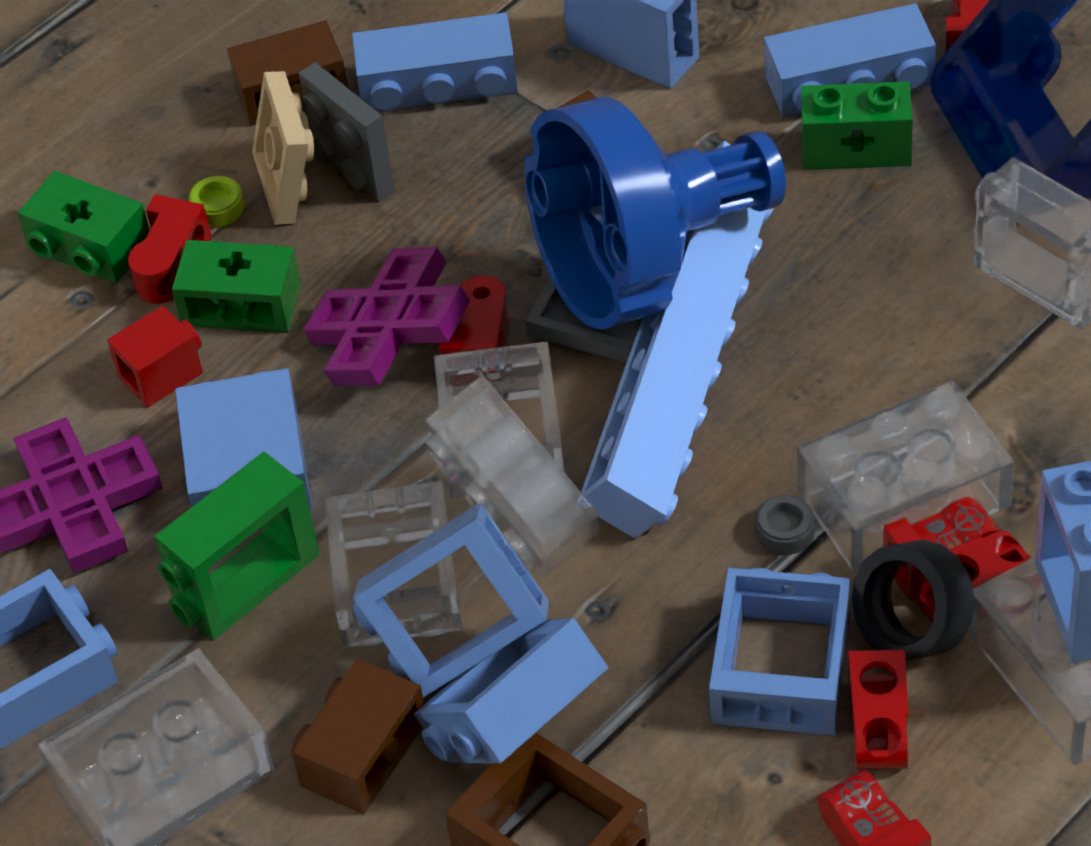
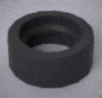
[851,539,975,661]

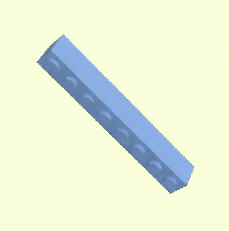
[577,141,774,539]

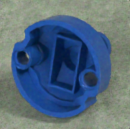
[525,97,786,330]

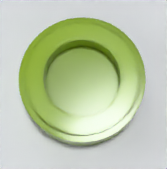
[189,176,245,228]

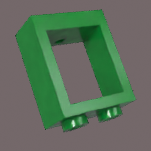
[154,451,320,640]

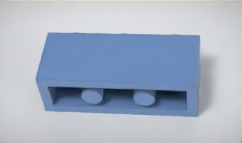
[764,3,936,118]
[352,12,518,112]

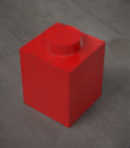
[107,305,203,408]

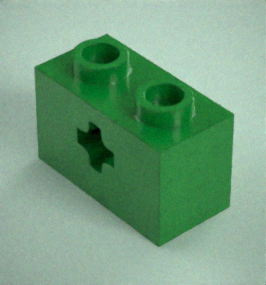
[801,81,913,170]
[17,170,150,283]
[172,240,302,333]

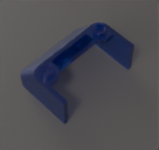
[931,0,1091,217]

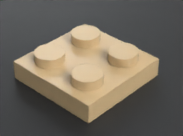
[252,71,314,225]

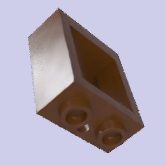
[445,733,650,846]

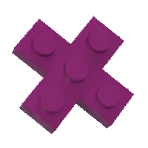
[303,247,470,386]
[0,417,163,574]

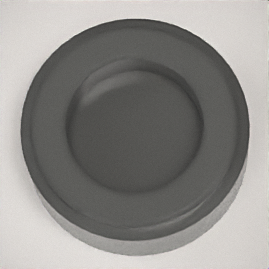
[755,495,815,555]

